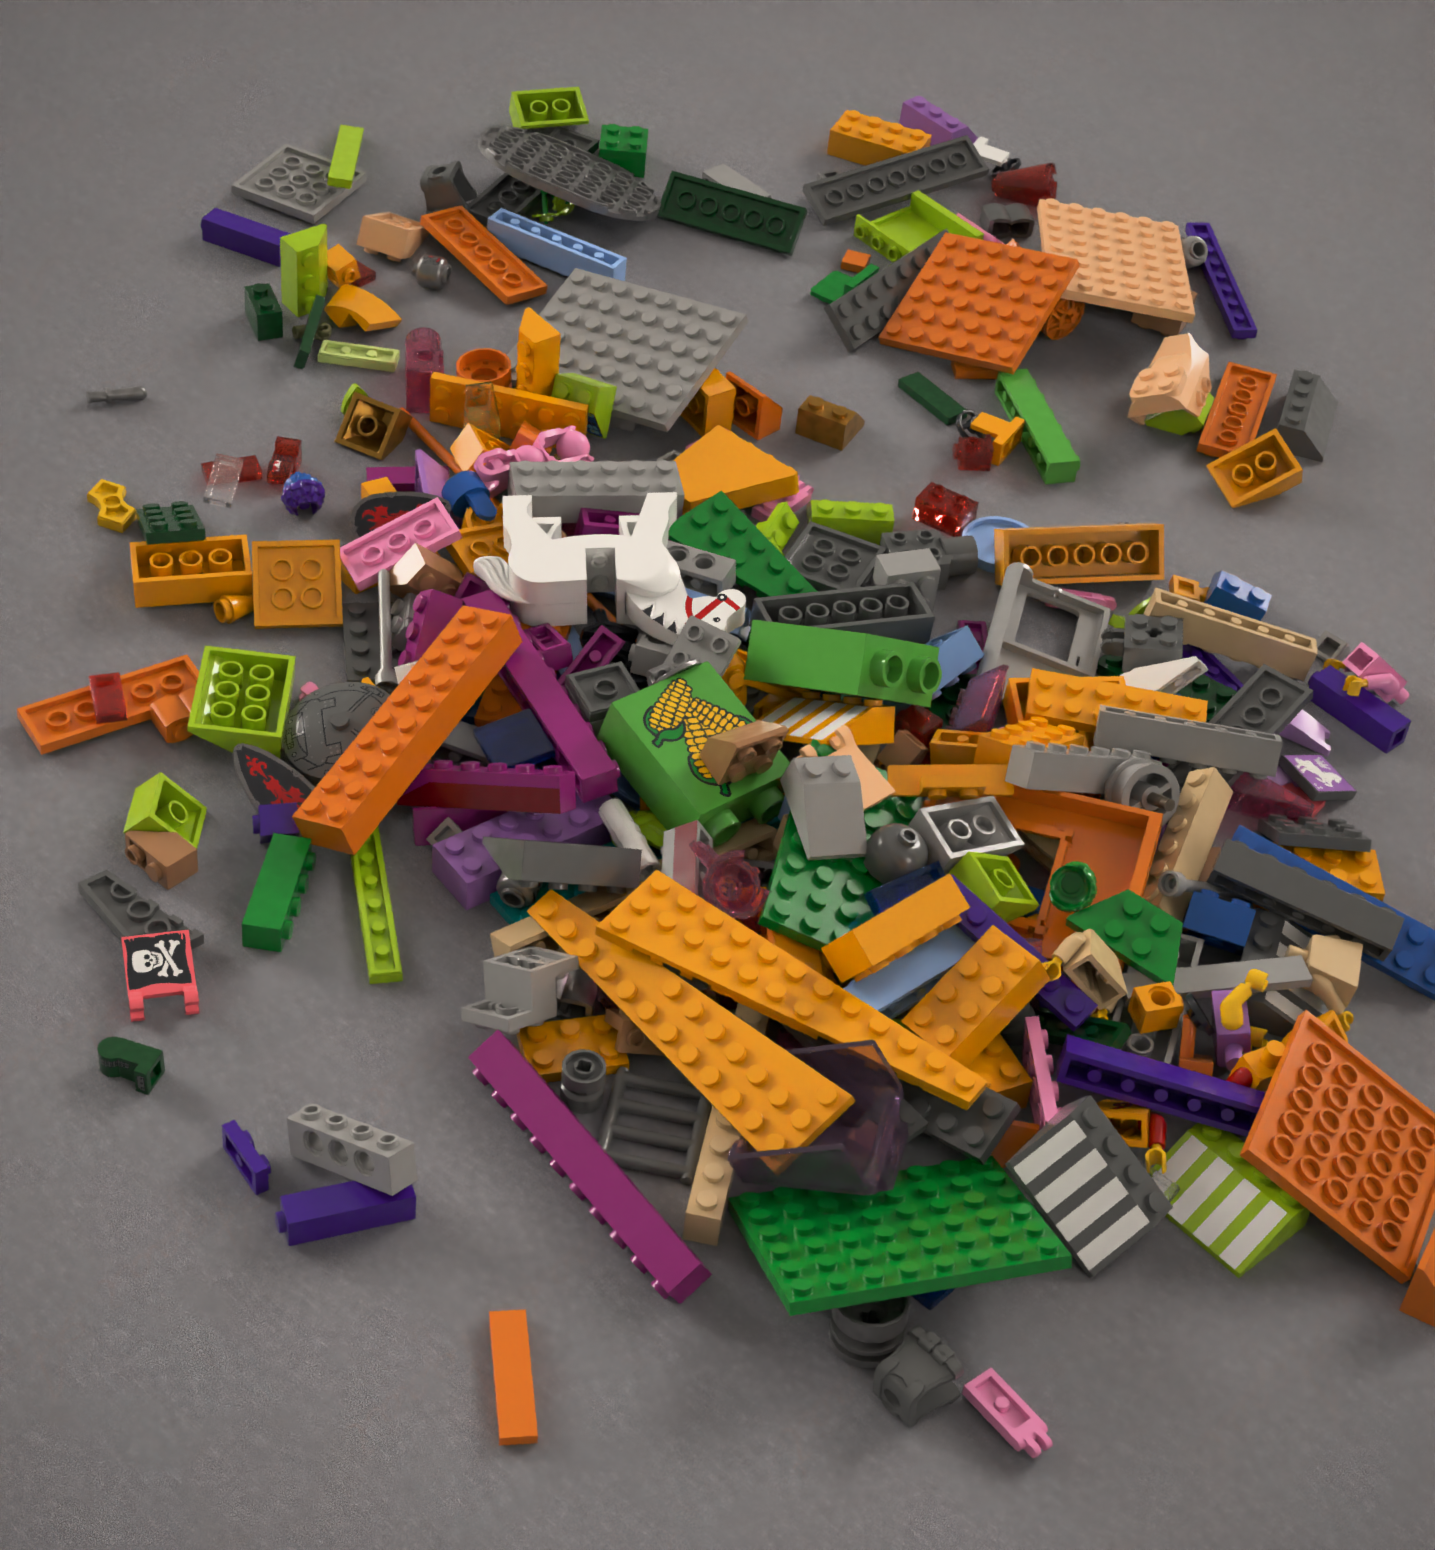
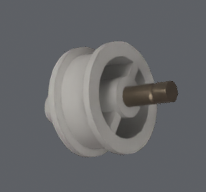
[1104,758,1180,826]

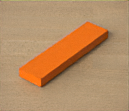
[489,1309,538,1446]

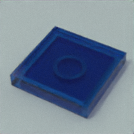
[473,708,555,768]

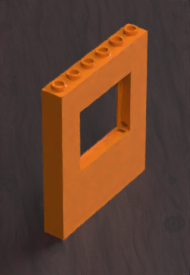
[899,764,1163,973]

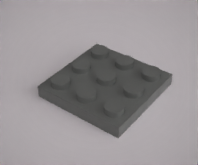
[784,521,886,591]
[1258,814,1372,852]

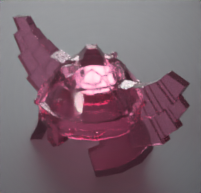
[689,840,772,935]

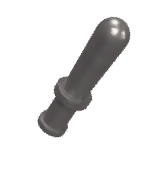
[86,386,147,404]

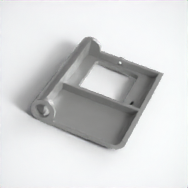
[974,562,1111,704]

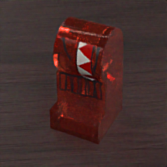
[267,436,302,485]

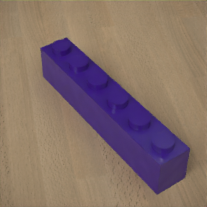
[1056,1034,1265,1137]

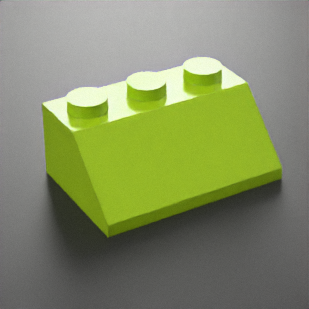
[509,87,589,129]
[280,223,328,317]
[806,499,894,545]

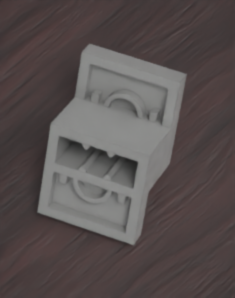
[461,946,579,1035]

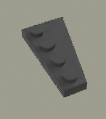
[78,870,204,950]

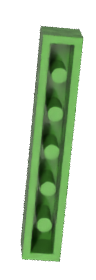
[994,369,1081,485]

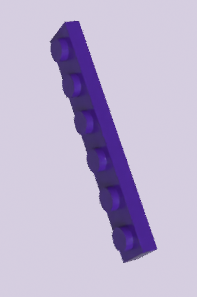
[951,874,1098,1032]

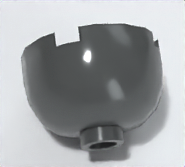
[863,823,928,888]

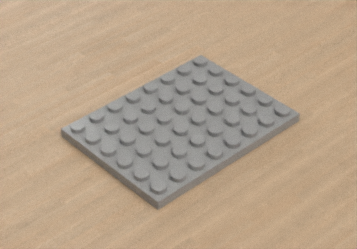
[507,268,748,432]

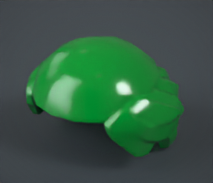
[1049,861,1097,913]

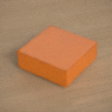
[840,249,871,273]

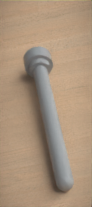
[375,569,398,694]
[1158,871,1243,899]

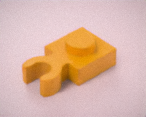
[1169,574,1209,603]

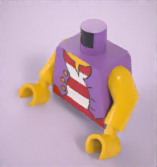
[1211,969,1268,1071]

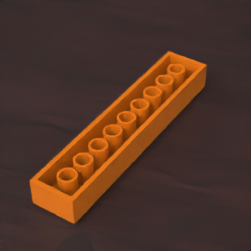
[292,605,523,855]

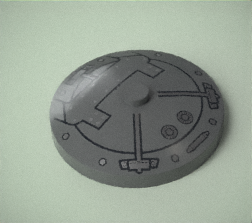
[282,682,390,784]

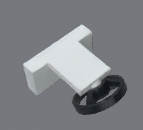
[973,136,1022,179]

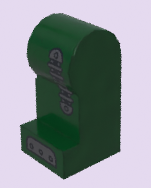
[97,1036,165,1095]

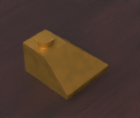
[334,392,412,461]

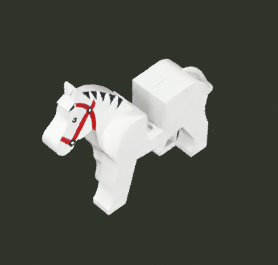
[473,492,746,645]

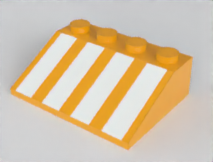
[756,691,895,747]

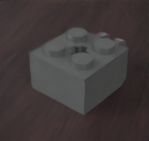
[1100,614,1183,673]

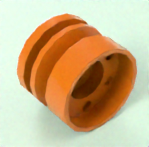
[1040,298,1085,340]
[456,348,512,388]

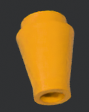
[213,594,254,624]

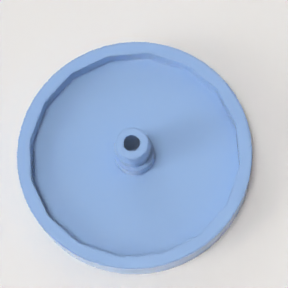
[962,516,1029,573]

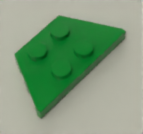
[1066,889,1183,986]

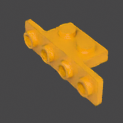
[887,764,1014,800]

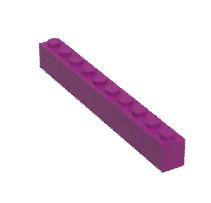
[461,589,620,803]
[468,1030,712,1304]

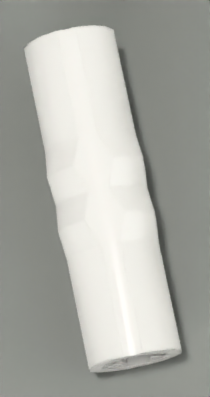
[598,798,661,882]

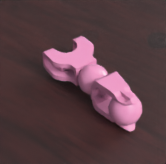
[473,425,595,498]

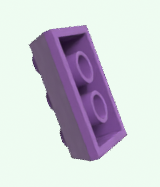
[899,95,978,146]
[415,450,462,529]

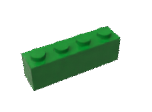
[242,833,316,952]

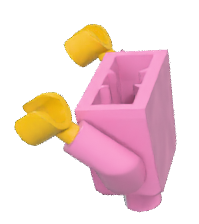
[1322,642,1409,705]

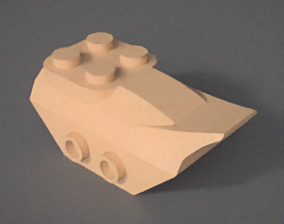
[1127,333,1212,425]

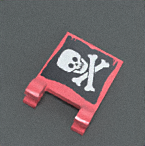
[121,930,199,1022]

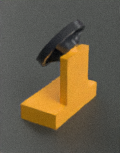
[956,409,1025,466]

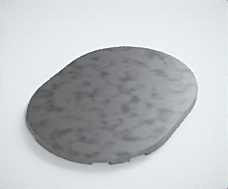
[478,126,661,221]

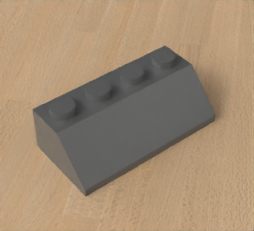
[1277,369,1338,462]

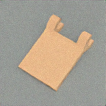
[796,725,896,811]

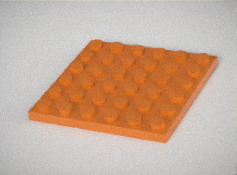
[878,232,1079,374]
[1240,1010,1435,1284]

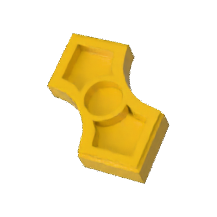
[87,479,137,533]

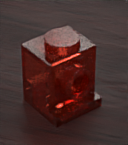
[952,434,994,471]

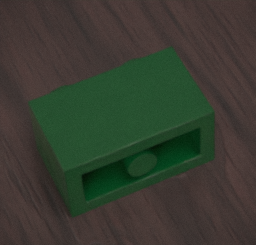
[244,283,283,341]

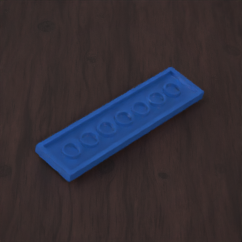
[1231,824,1435,1001]

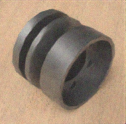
[829,1296,911,1368]

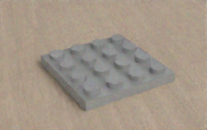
[231,143,367,224]

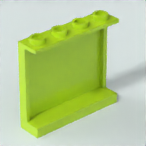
[853,190,984,262]

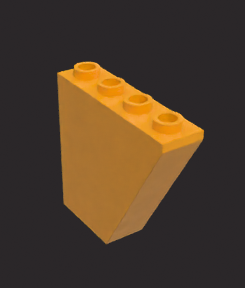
[673,425,799,515]

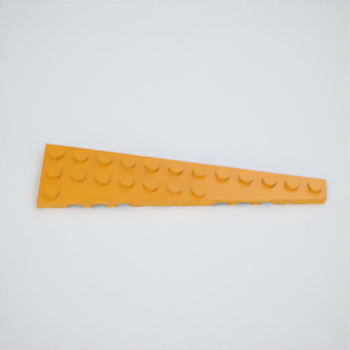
[595,869,988,1111]
[527,889,856,1174]

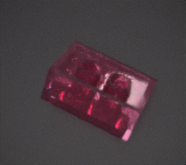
[945,664,1009,733]

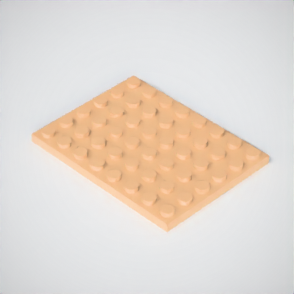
[1037,199,1195,323]

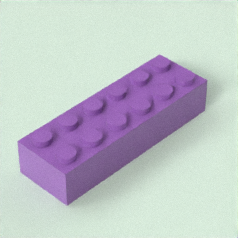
[432,793,612,910]

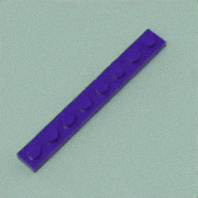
[1185,222,1258,340]

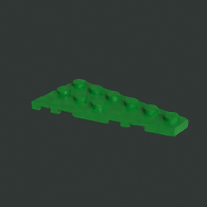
[668,491,817,597]

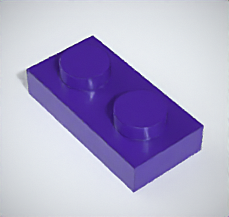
[222,1119,271,1196]

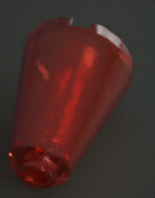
[991,163,1057,207]

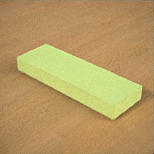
[318,340,400,372]

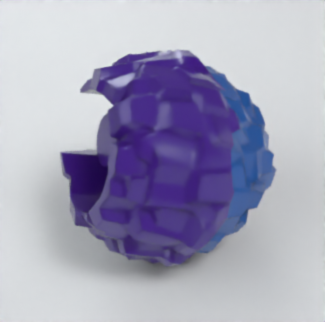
[281,472,325,516]

